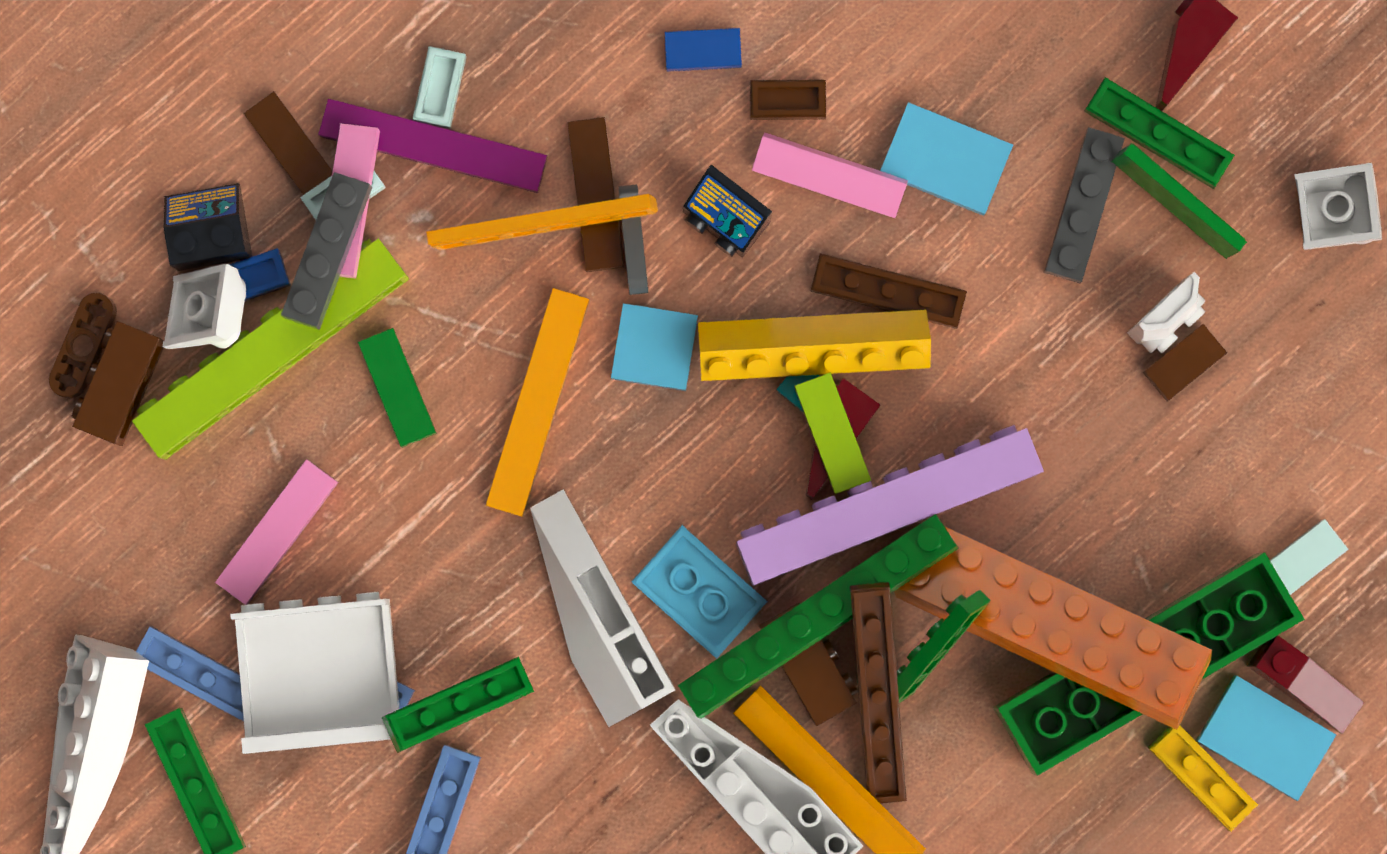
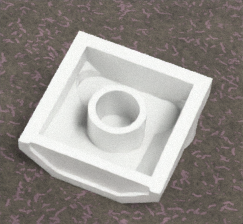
[1294,163,1382,250]
[162,264,246,349]
[1127,272,1206,353]

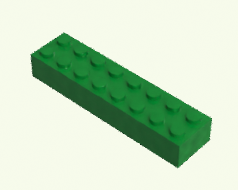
[993,552,1305,776]

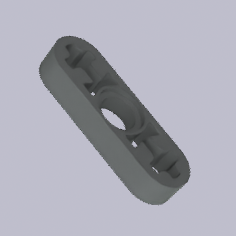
[619,184,649,295]

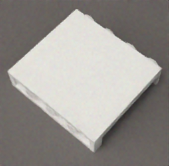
[230,592,400,754]

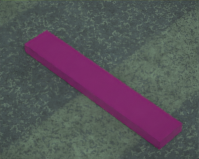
[318,99,548,193]

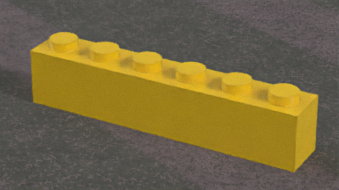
[698,310,931,381]

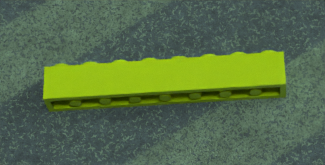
[132,238,409,460]

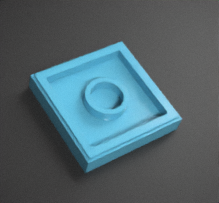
[611,303,698,391]

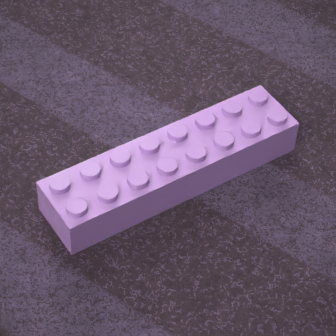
[736,425,1044,586]

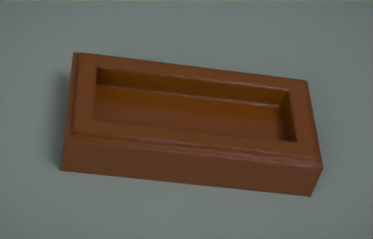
[750,80,826,120]
[1143,324,1227,401]

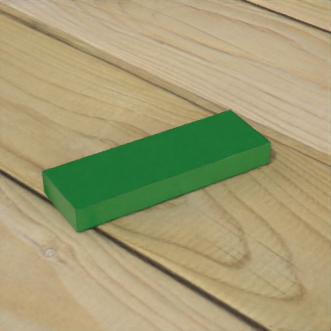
[358,328,437,448]

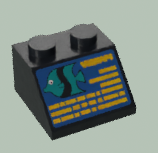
[683,165,772,258]
[163,183,252,271]

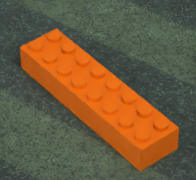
[894,518,1212,730]

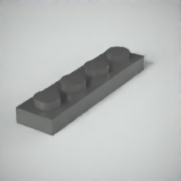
[1044,127,1125,284]
[281,172,372,330]

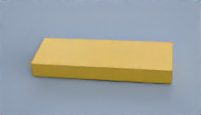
[1148,725,1258,832]

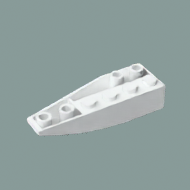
[530,489,676,727]
[40,635,149,854]
[650,699,863,854]

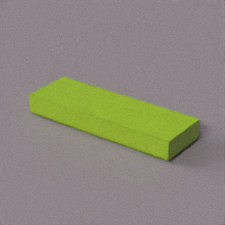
[794,372,872,494]

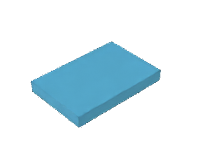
[880,102,1013,216]
[632,525,768,659]
[1196,675,1336,801]

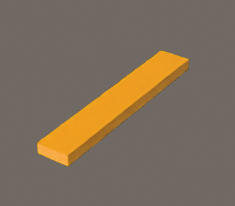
[426,194,658,250]
[485,288,590,517]
[733,685,926,854]

